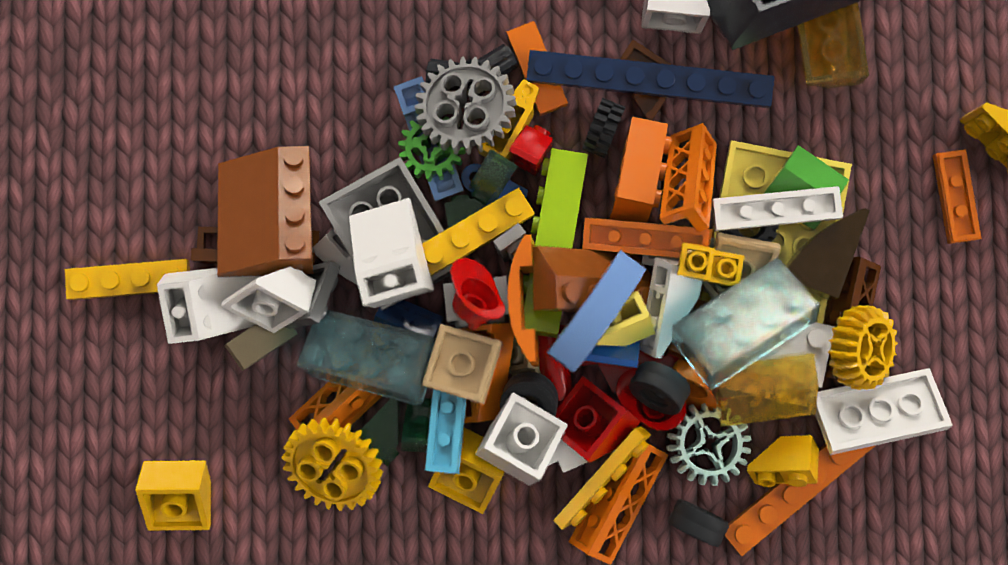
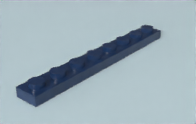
[526,50,775,108]

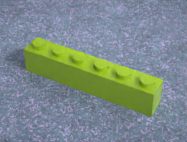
[523,148,588,338]

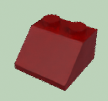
[555,376,640,463]

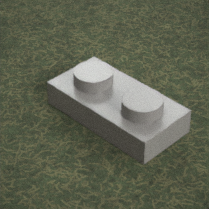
[493,223,527,263]

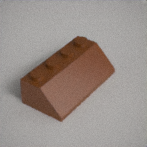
[533,246,652,312]

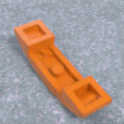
[508,234,539,367]

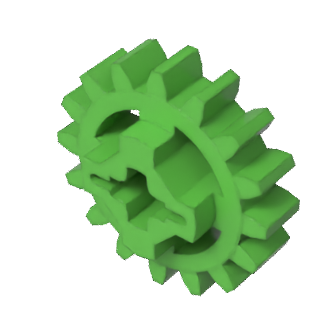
[398,116,466,182]

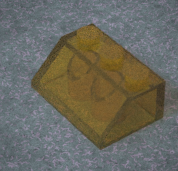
[797,2,869,88]
[712,351,818,427]

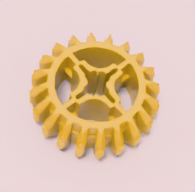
[827,305,898,390]

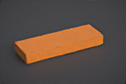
[506,21,568,116]
[933,149,982,244]

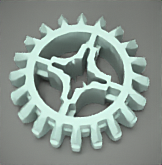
[666,402,751,486]

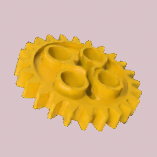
[282,418,383,511]

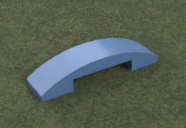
[393,76,464,201]
[547,250,646,372]

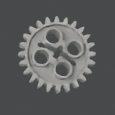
[415,57,517,155]

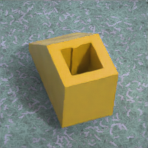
[747,435,819,487]

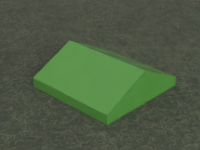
[764,145,849,230]

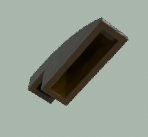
[762,208,870,316]

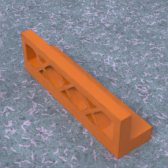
[659,123,717,232]
[582,218,714,258]
[289,336,411,430]
[568,442,668,565]

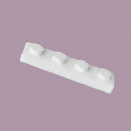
[711,186,843,231]

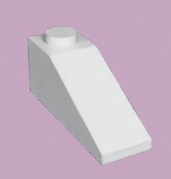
[639,258,703,358]

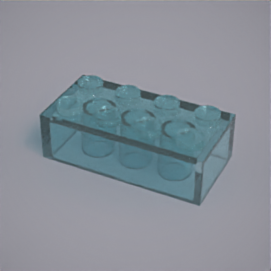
[672,257,819,390]
[296,310,435,406]

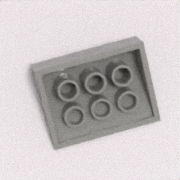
[319,157,452,310]

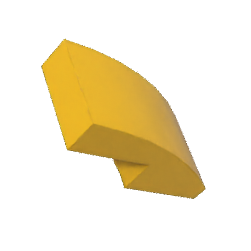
[677,243,744,288]

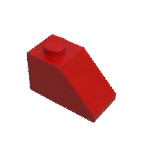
[509,125,553,176]

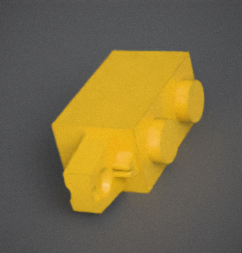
[478,79,539,168]

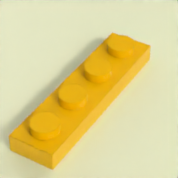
[422,187,535,277]
[65,259,190,300]
[553,426,651,529]

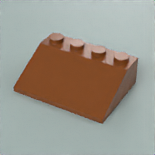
[217,146,313,277]

